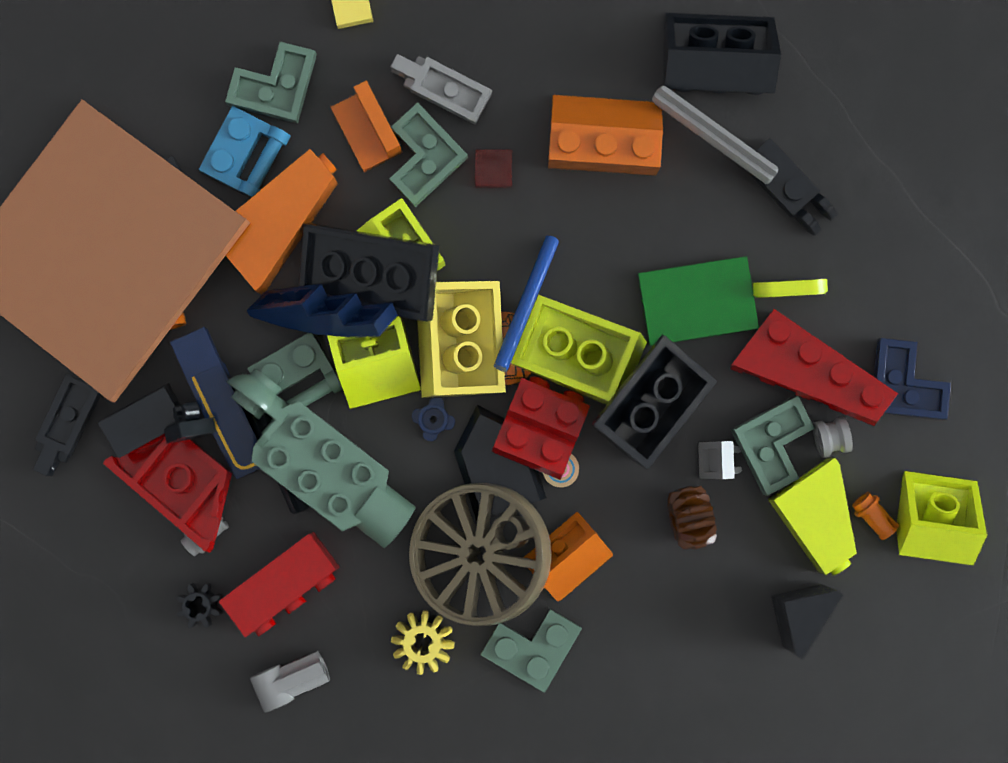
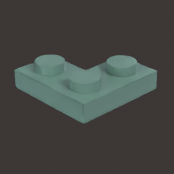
[225,42,317,124]
[389,102,468,207]
[730,396,815,496]
[481,609,582,693]

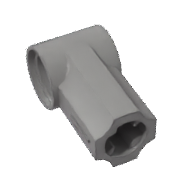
[250,651,330,713]

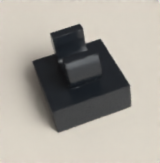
[164,402,216,443]

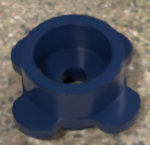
[412,397,455,441]

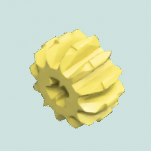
[391,610,455,675]

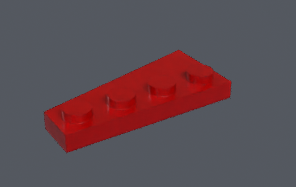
[730,309,898,426]

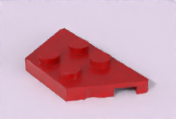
[103,433,232,553]

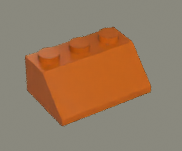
[548,95,663,176]

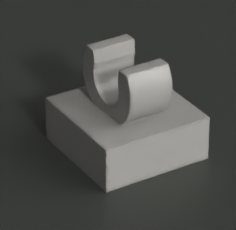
[698,441,742,479]

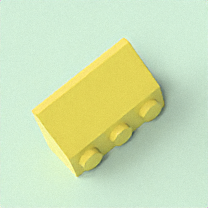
[417,281,506,398]

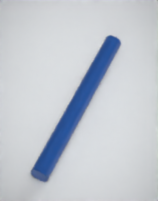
[494,235,559,372]

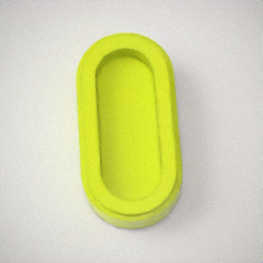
[753,279,828,298]

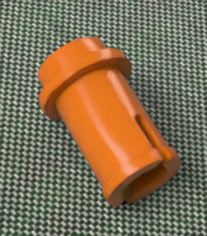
[852,492,899,540]

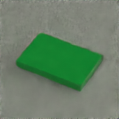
[637,256,759,346]

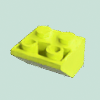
[327,316,421,409]

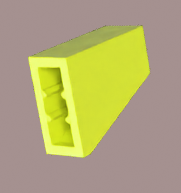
[768,458,857,576]

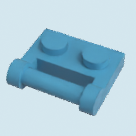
[198,105,291,198]

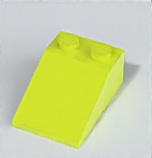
[511,295,647,405]

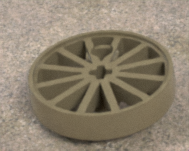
[409,483,551,626]

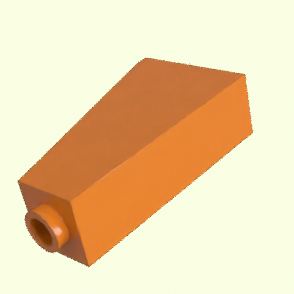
[225,149,338,295]

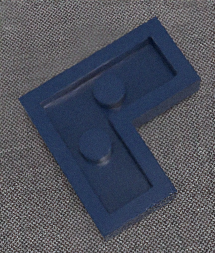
[874,338,951,420]

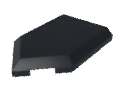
[454,405,546,521]

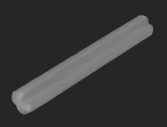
[652,85,778,184]

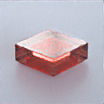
[475,150,512,188]

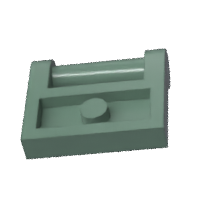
[247,333,343,406]

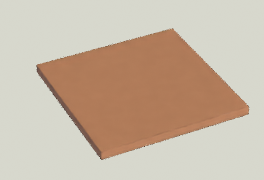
[0,100,250,403]

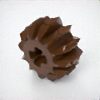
[667,486,717,549]

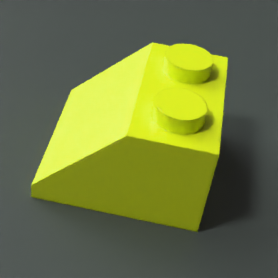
[896,471,987,565]

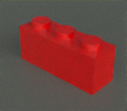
[218,532,340,638]

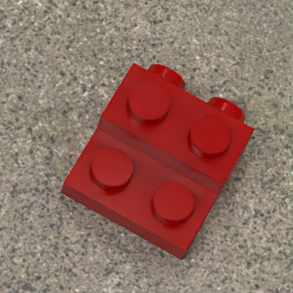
[492,377,590,480]

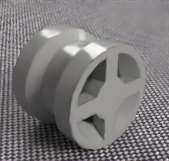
[813,416,853,458]

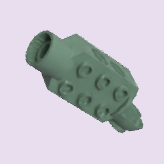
[226,368,416,548]

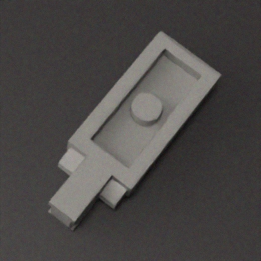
[391,54,492,125]

